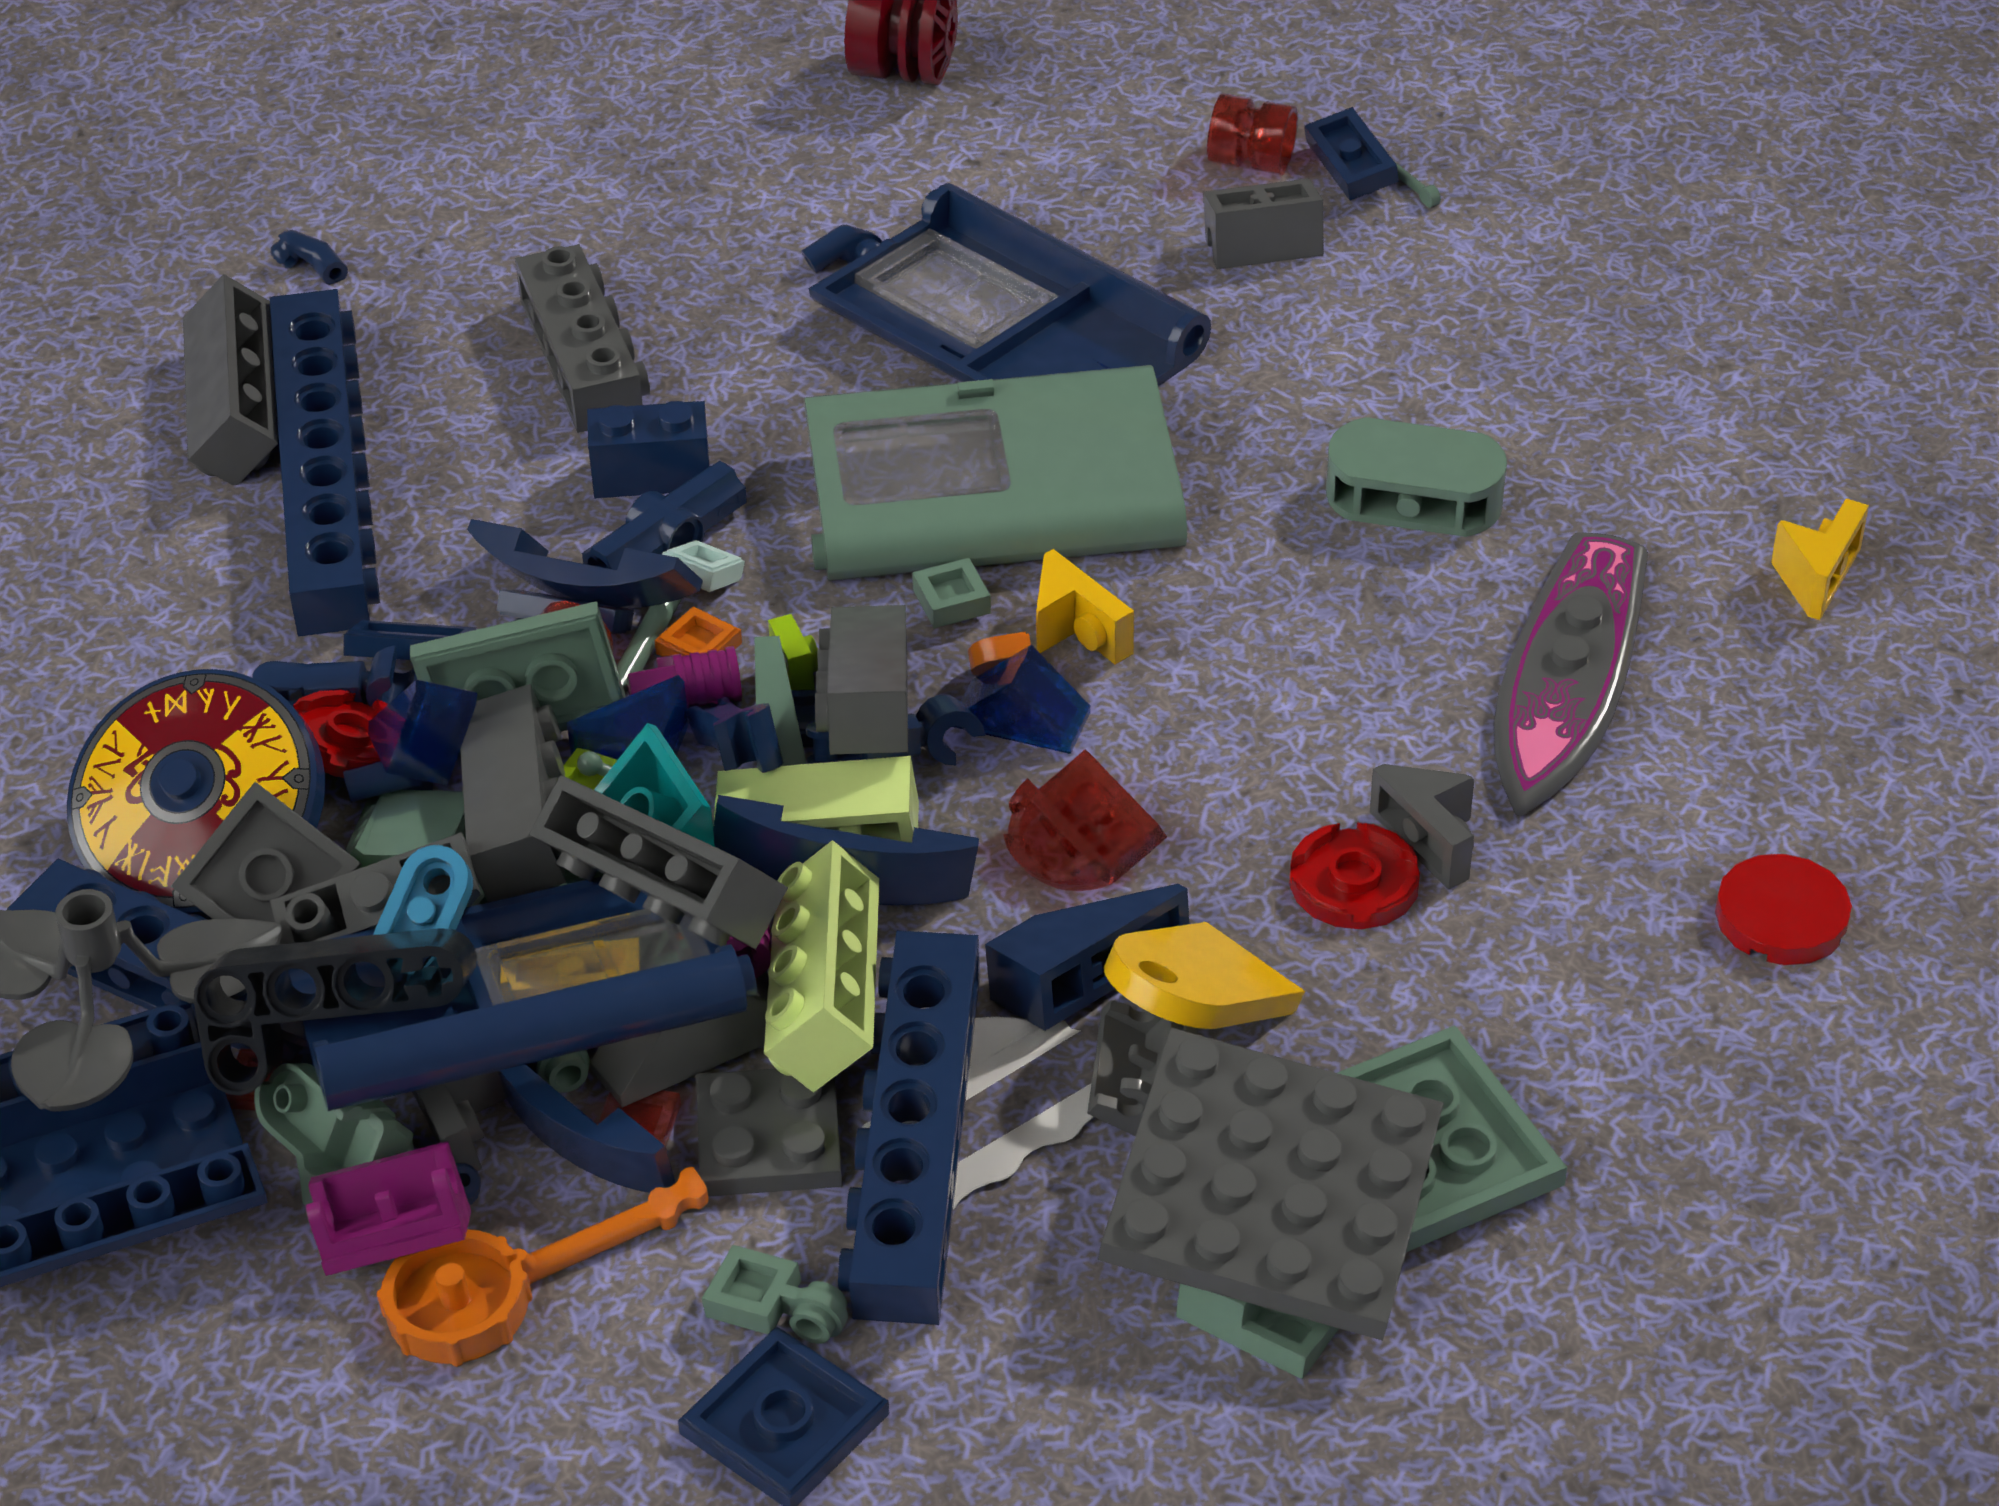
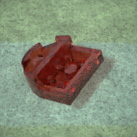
[1003,749,1167,891]

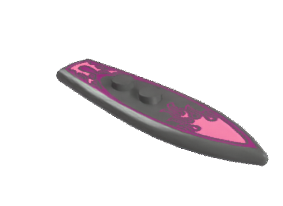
[1493,532,1648,816]

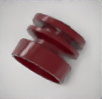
[844,0,958,86]

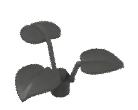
[0,889,282,1111]

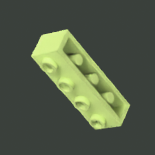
[764,840,879,1093]

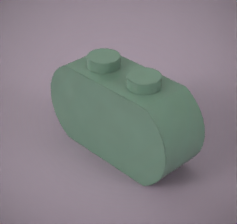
[1326,417,1507,537]

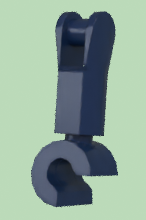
[252,645,424,721]
[806,695,985,766]
[687,697,784,773]

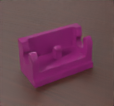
[306,1141,471,1276]

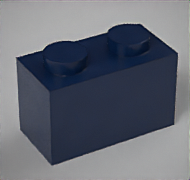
[587,401,710,499]

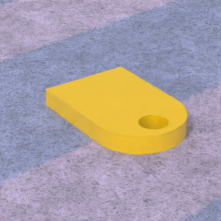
[1104,922,1305,1029]

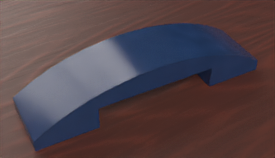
[467,519,703,608]
[713,795,979,905]
[498,1062,676,1193]

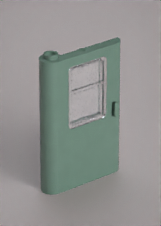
[804,365,1187,581]

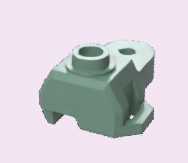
[254,1063,414,1206]

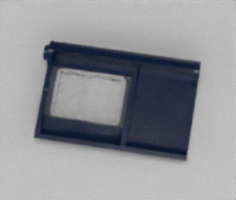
[809,183,1211,386]
[288,876,757,1111]

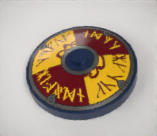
[67,669,325,920]

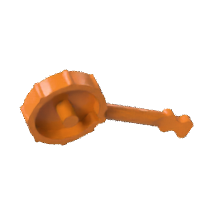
[376,1167,709,1367]

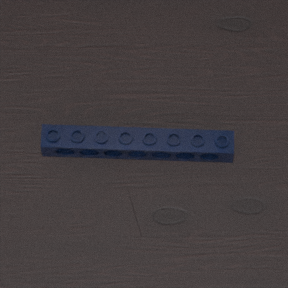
[270,289,381,637]

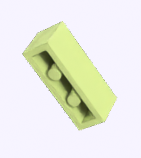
[713,756,919,843]

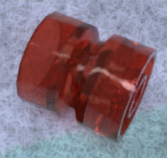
[1207,93,1298,175]

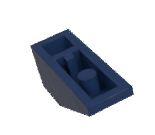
[985,884,1190,1031]

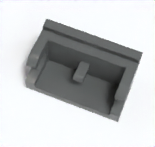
[1203,178,1324,269]
[1087,1000,1198,1136]

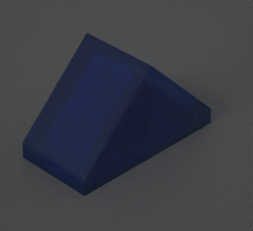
[954,645,1090,754]
[567,675,689,760]
[368,680,477,785]

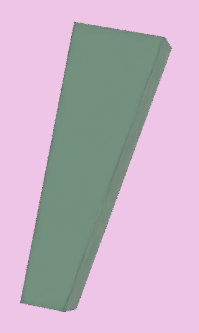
[754,636,807,768]

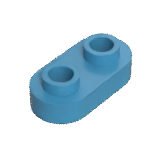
[373,845,473,981]

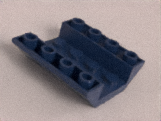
[0,1000,268,1287]

